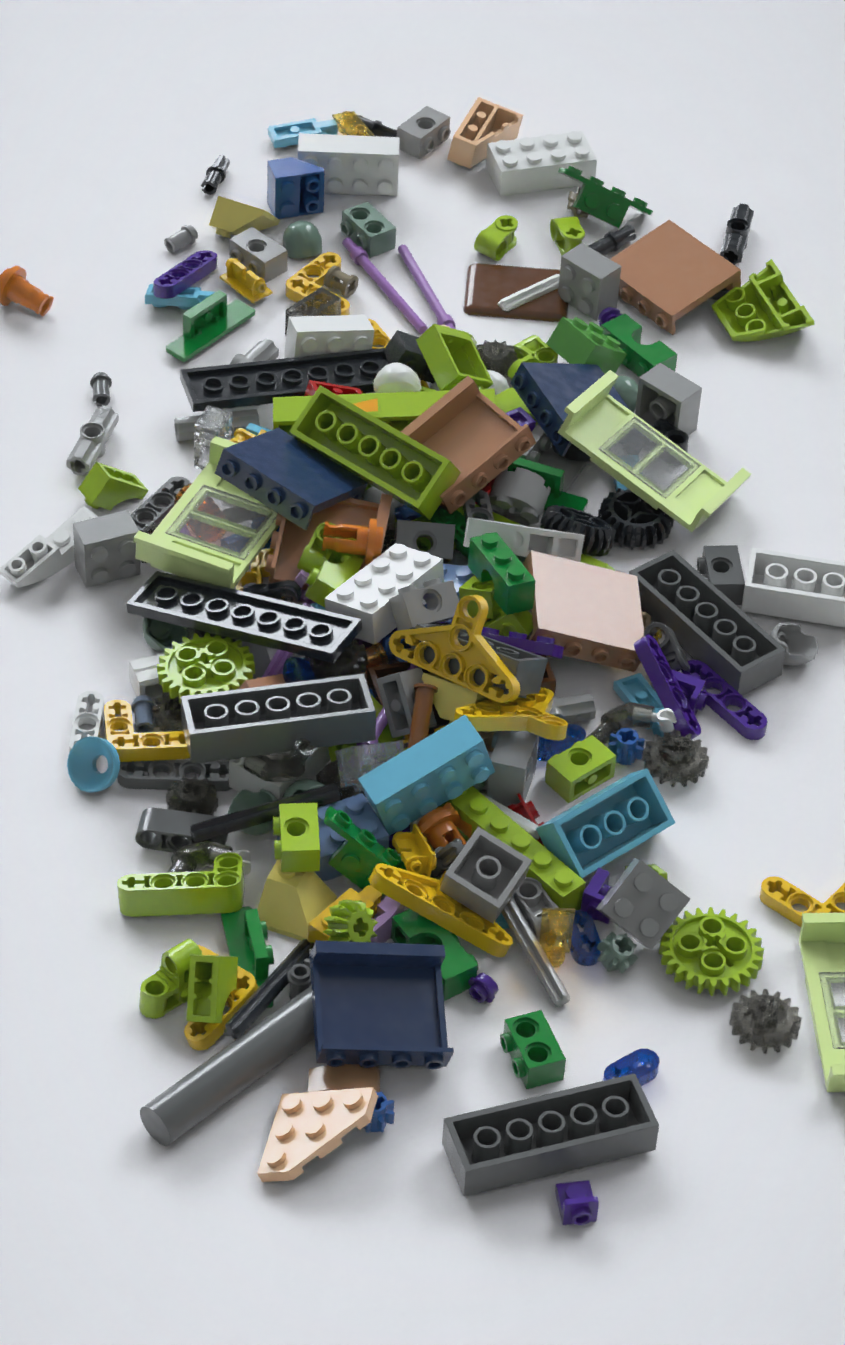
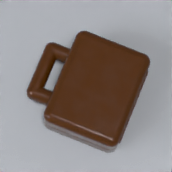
[463,263,568,322]

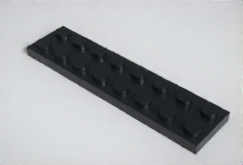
[180,348,389,412]
[126,571,362,663]

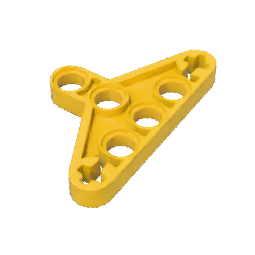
[389,595,520,703]
[454,687,568,740]
[369,863,513,958]

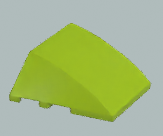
[711,259,815,342]

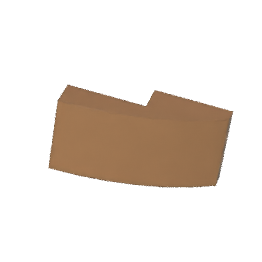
[308,1064,381,1092]

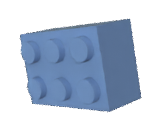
[277,793,389,882]

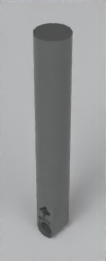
[140,986,315,1146]

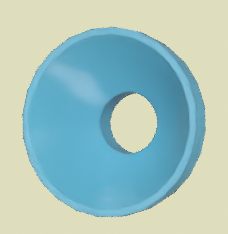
[67,736,120,792]

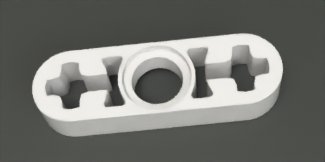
[69,691,104,752]

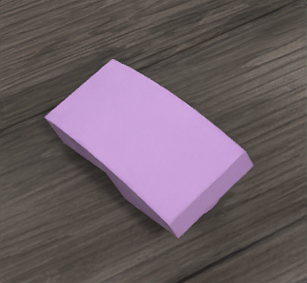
[370,896,405,943]

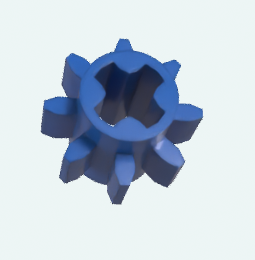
[608,728,645,765]
[364,1091,395,1133]

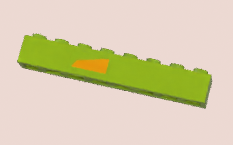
[273,388,496,437]
[396,747,586,920]

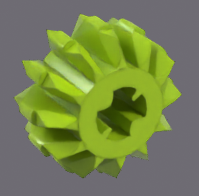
[323,900,378,942]

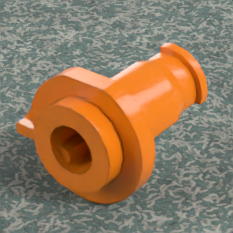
[0,265,54,317]
[322,518,383,565]
[417,802,467,850]

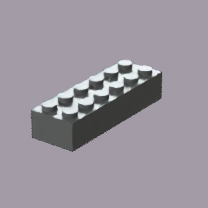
[629,550,786,695]
[181,674,376,764]
[442,1073,659,1197]

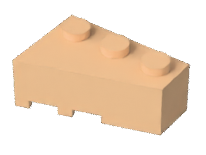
[447,97,523,169]

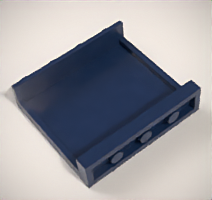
[510,362,647,456]
[215,428,368,530]
[310,940,454,1069]

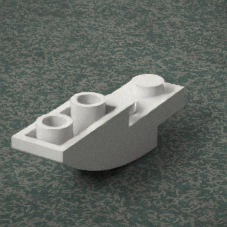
[0,506,98,588]
[463,517,584,562]

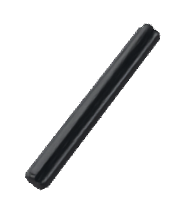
[190,783,340,842]
[224,939,314,1039]

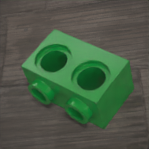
[500,1010,566,1089]

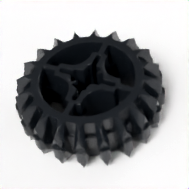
[598,488,674,551]
[540,505,616,557]

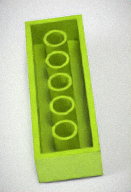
[289,385,461,520]

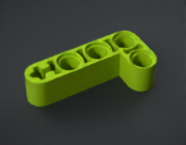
[117,852,245,917]

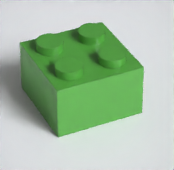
[546,317,627,374]

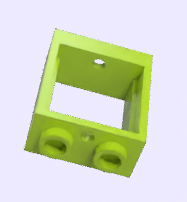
[416,324,494,391]

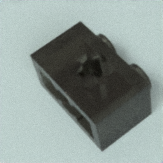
[285,287,341,335]

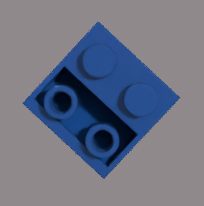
[267,157,325,219]

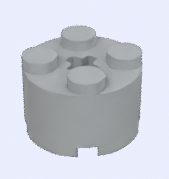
[489,467,551,526]

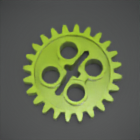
[157,632,255,703]
[659,907,764,996]

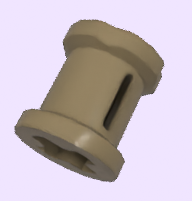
[324,266,359,298]

